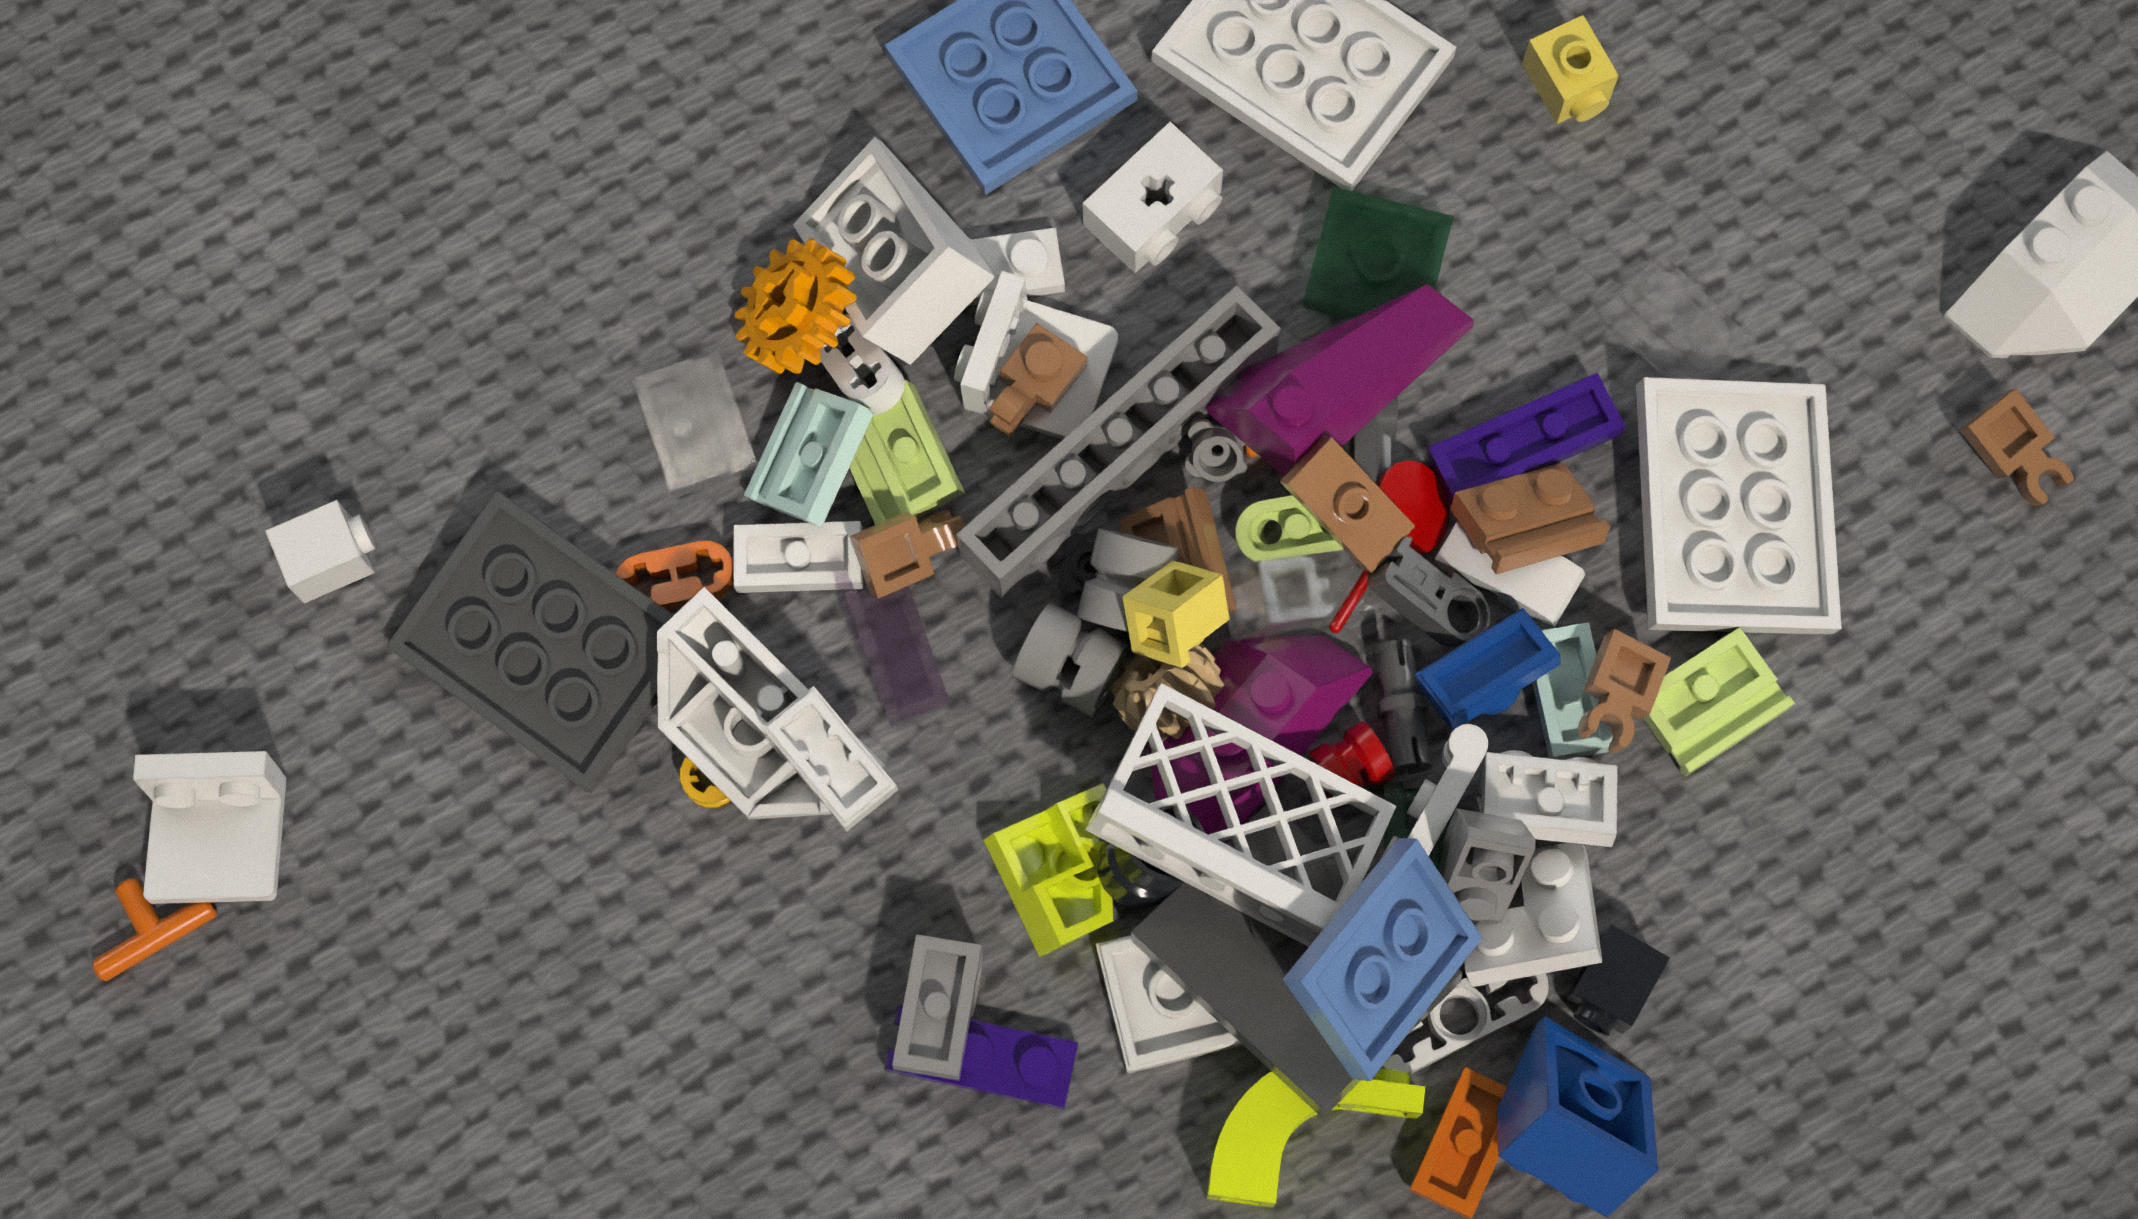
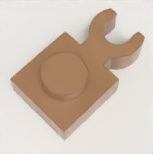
[1959,388,2074,506]
[1578,629,1671,754]

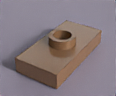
[1280,435,1415,573]

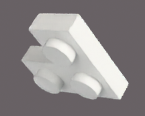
[1464,843,1602,987]

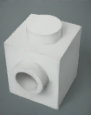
[265,500,376,603]

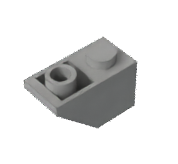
[1439,808,1535,922]

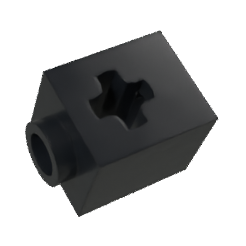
[1564,924,1670,1036]

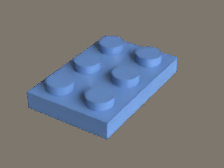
[1283,838,1482,1081]

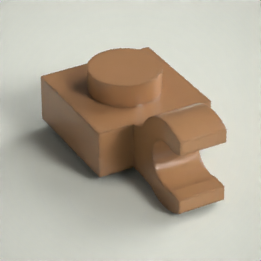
[990,323,1088,437]
[850,510,965,599]

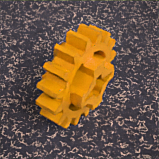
[735,238,857,374]

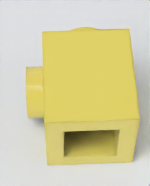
[1522,15,1619,124]

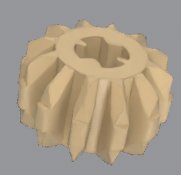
[1110,644,1224,741]

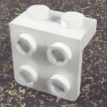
[954,271,1118,440]

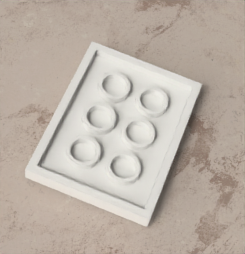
[1152,0,1457,194]
[1636,377,1842,634]

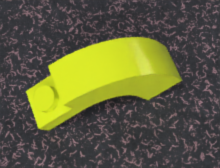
[1207,1069,1426,1208]

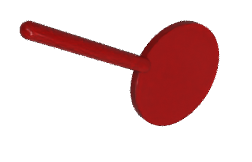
[1329,460,1449,633]

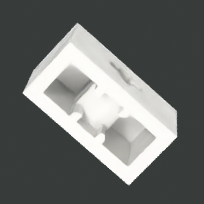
[1083,122,1223,273]

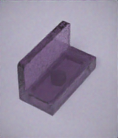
[844,586,951,727]

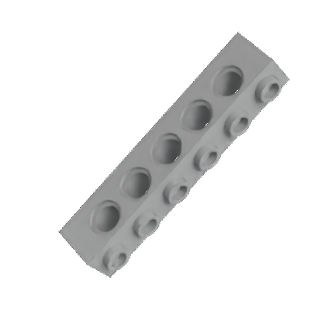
[956,285,1281,600]

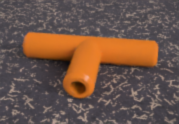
[92,878,218,982]

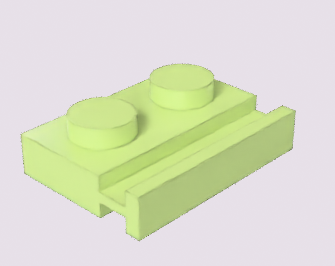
[849,380,965,525]
[1643,627,1795,777]

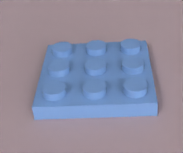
[884,0,1137,195]

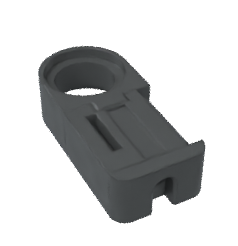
[1367,537,1490,647]

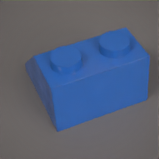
[1497,1016,1658,1217]

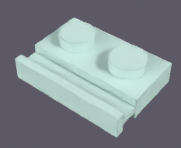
[744,382,874,528]

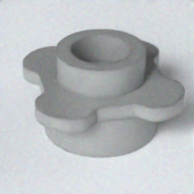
[1185,419,1247,482]

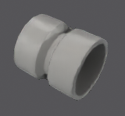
[1077,528,1179,632]
[1012,603,1131,718]

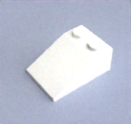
[793,137,995,365]

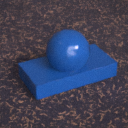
[1415,608,1561,731]

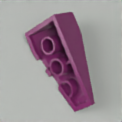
[1206,284,1474,477]

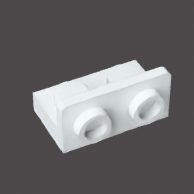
[1478,750,1617,847]

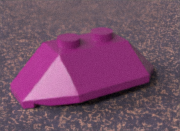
[1148,634,1373,843]

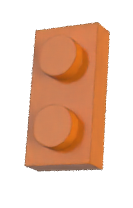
[1408,1067,1507,1219]

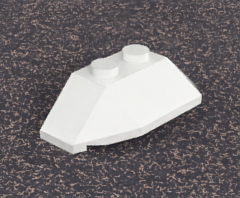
[1943,151,2138,358]
[657,587,886,820]

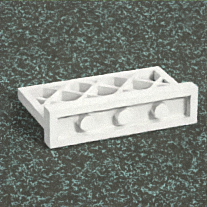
[1085,683,1396,947]

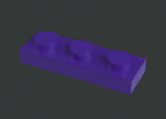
[1426,372,1626,505]

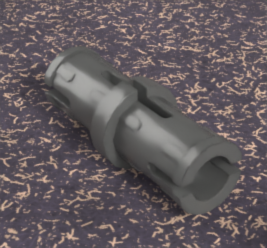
[1372,640,1433,775]

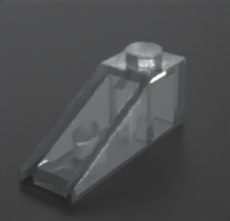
[1228,550,1396,641]

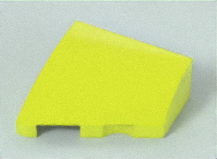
[983,783,1113,957]

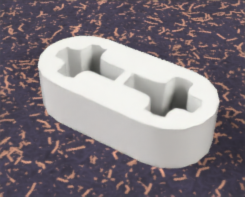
[820,315,905,415]

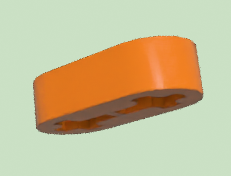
[616,541,734,611]

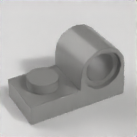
[892,934,983,1080]

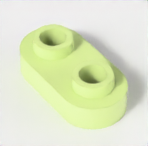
[1236,495,1344,564]

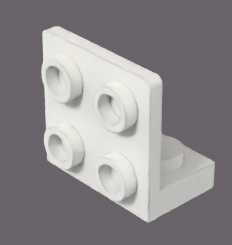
[133,751,286,904]

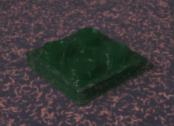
[1302,187,1454,320]

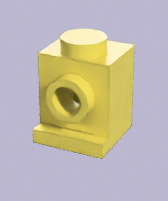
[1122,560,1230,668]

